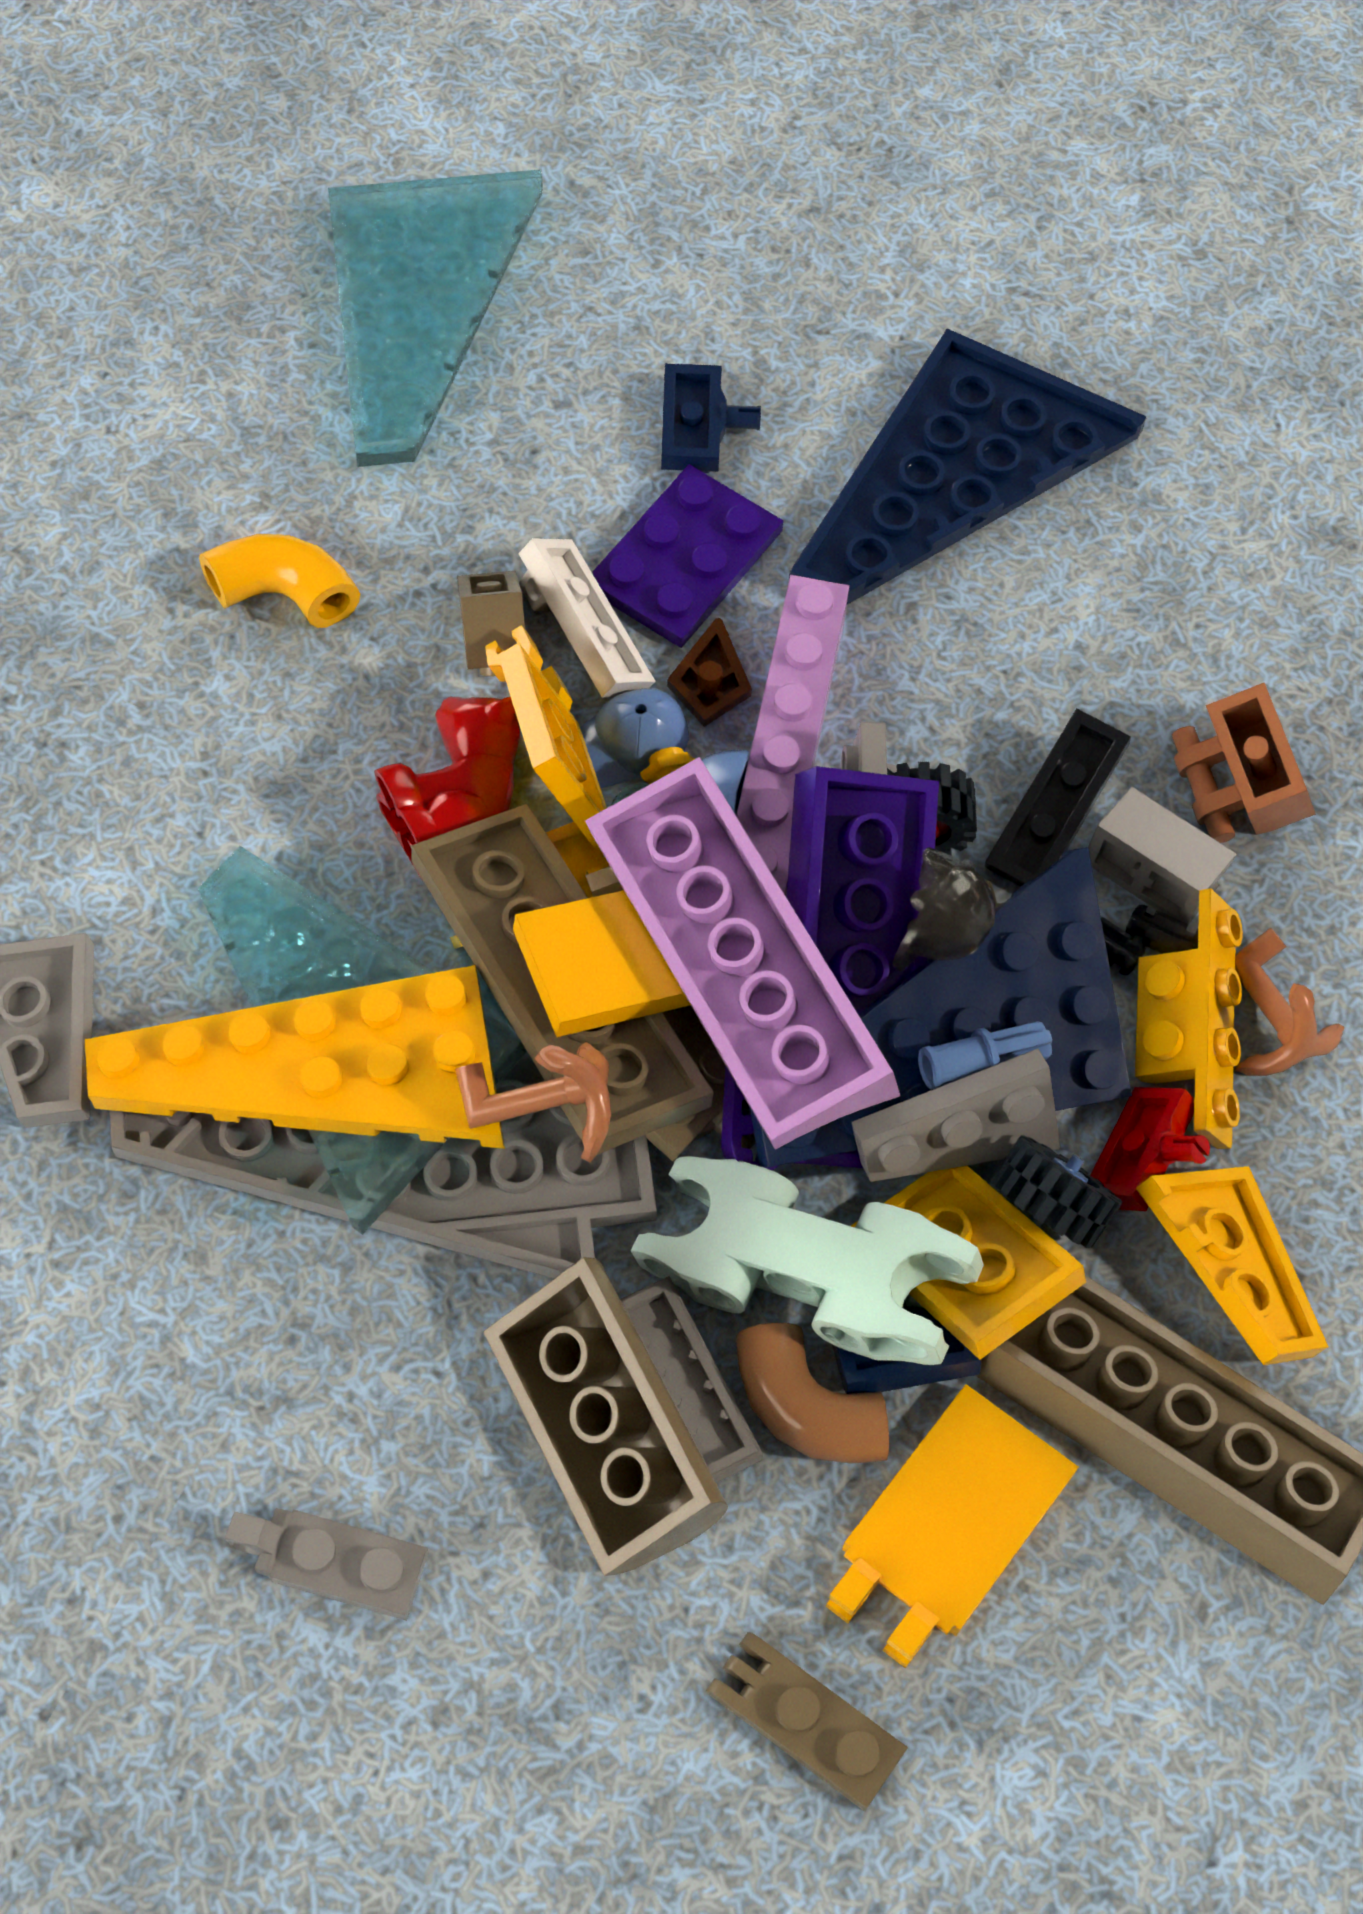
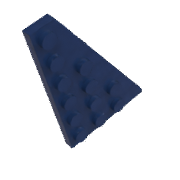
[789,328,1147,605]
[749,847,1132,1167]

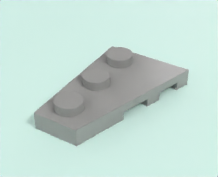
[0,933,94,1128]
[851,1048,1061,1182]

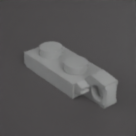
[225,1508,429,1621]

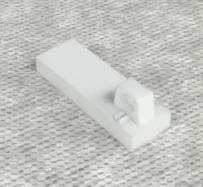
[518,538,656,698]

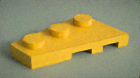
[1136,1166,1329,1366]

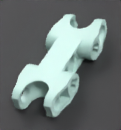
[631,1156,984,1365]

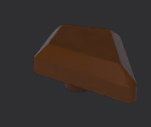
[667,618,752,727]

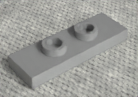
[620,1276,763,1483]

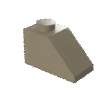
[457,570,525,676]

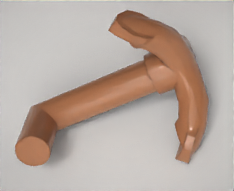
[1235,927,1345,1076]
[455,1042,611,1162]

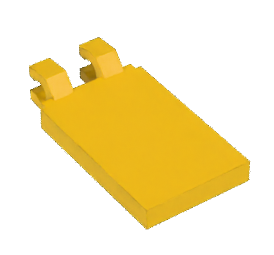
[485,625,607,849]
[513,890,691,1037]
[825,1384,1079,1668]

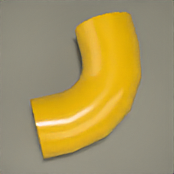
[199,534,360,628]

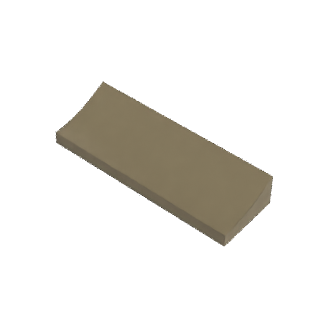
[975,1275,1363,1605]

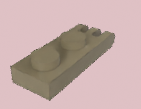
[706,1632,908,1811]

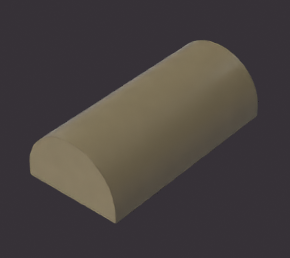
[483,1257,728,1576]

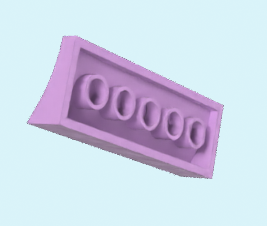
[585,757,900,1150]

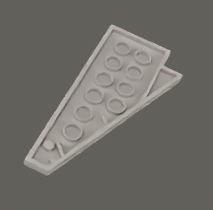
[110,1042,657,1279]

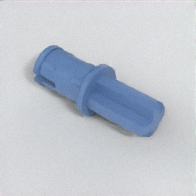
[918,1021,1052,1089]

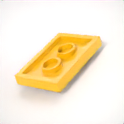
[851,1166,1086,1360]

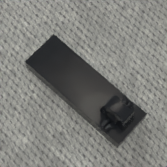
[985,708,1131,887]

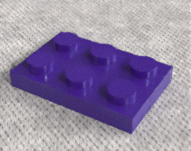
[592,464,784,648]

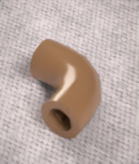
[736,1323,889,1464]

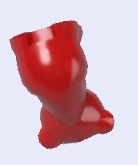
[374,696,520,881]

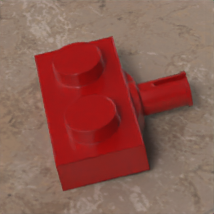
[1090,1087,1210,1212]

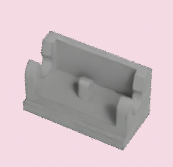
[1088,787,1237,924]

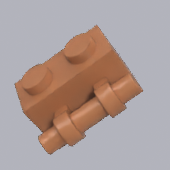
[1172,682,1316,843]

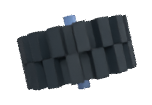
[991,1135,1122,1248]

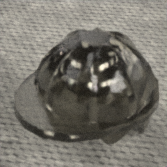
[892,847,995,972]

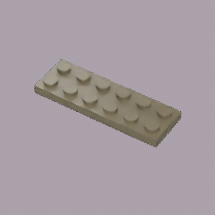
[411,804,714,1155]

